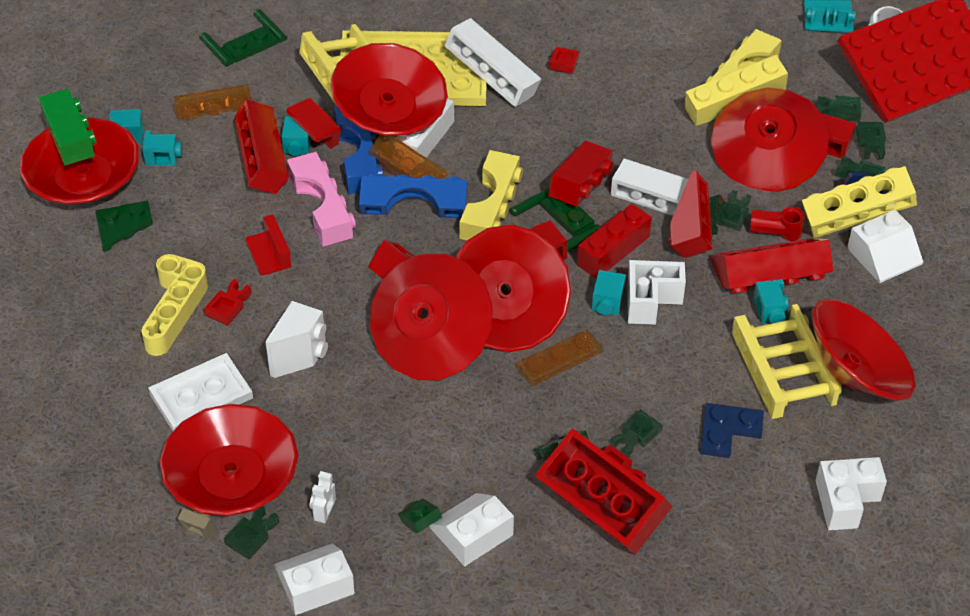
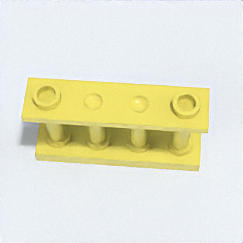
[300,24,370,110]
[732,304,842,419]

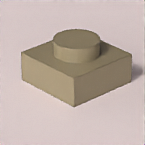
[177,508,217,539]

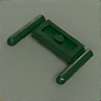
[200,9,288,67]
[510,187,601,252]

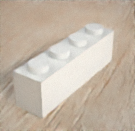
[445,18,541,107]

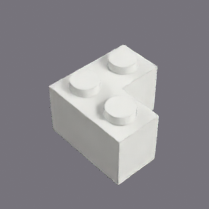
[627,260,686,325]
[816,457,887,530]

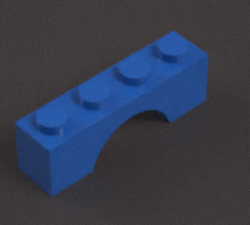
[334,106,383,194]
[359,173,468,218]

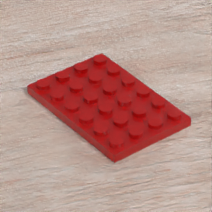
[837,0,970,123]

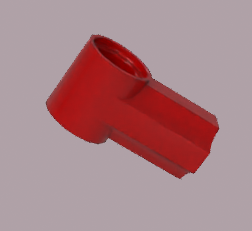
[750,207,805,241]

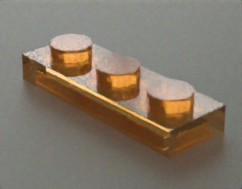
[174,84,251,120]
[369,135,449,179]
[516,329,603,387]

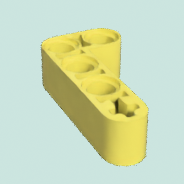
[141,254,208,356]

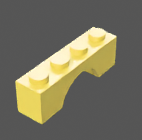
[706,29,782,83]
[685,55,788,126]
[460,150,523,240]

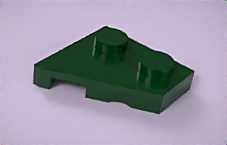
[95,200,153,252]

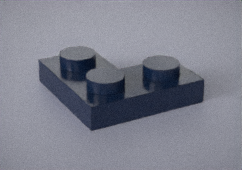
[700,403,764,458]

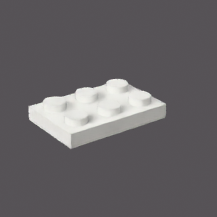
[148,353,253,431]

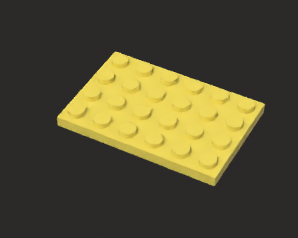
[340,31,486,106]

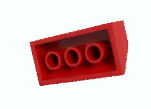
[709,238,834,293]

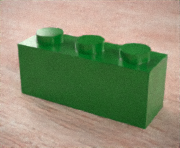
[38,88,96,166]

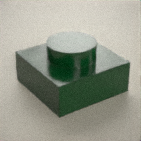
[399,499,442,533]

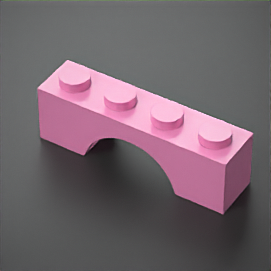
[287,152,356,247]

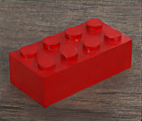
[535,428,672,555]

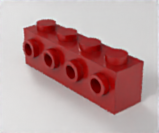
[234,99,289,194]

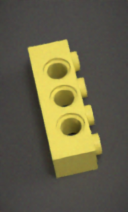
[802,166,917,237]

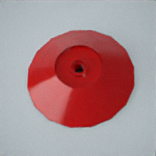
[330,43,448,136]
[711,88,830,192]
[20,117,139,204]
[455,224,571,353]
[370,254,493,381]
[812,299,916,401]
[159,404,299,516]

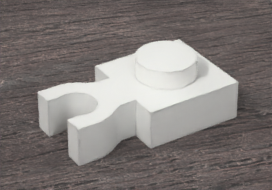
[310,471,336,523]

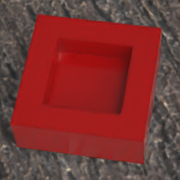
[549,46,579,74]

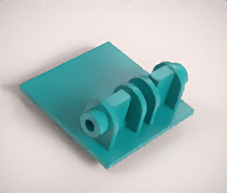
[804,0,855,33]

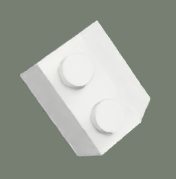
[847,210,923,283]
[266,301,328,378]
[429,493,514,567]
[274,543,355,615]

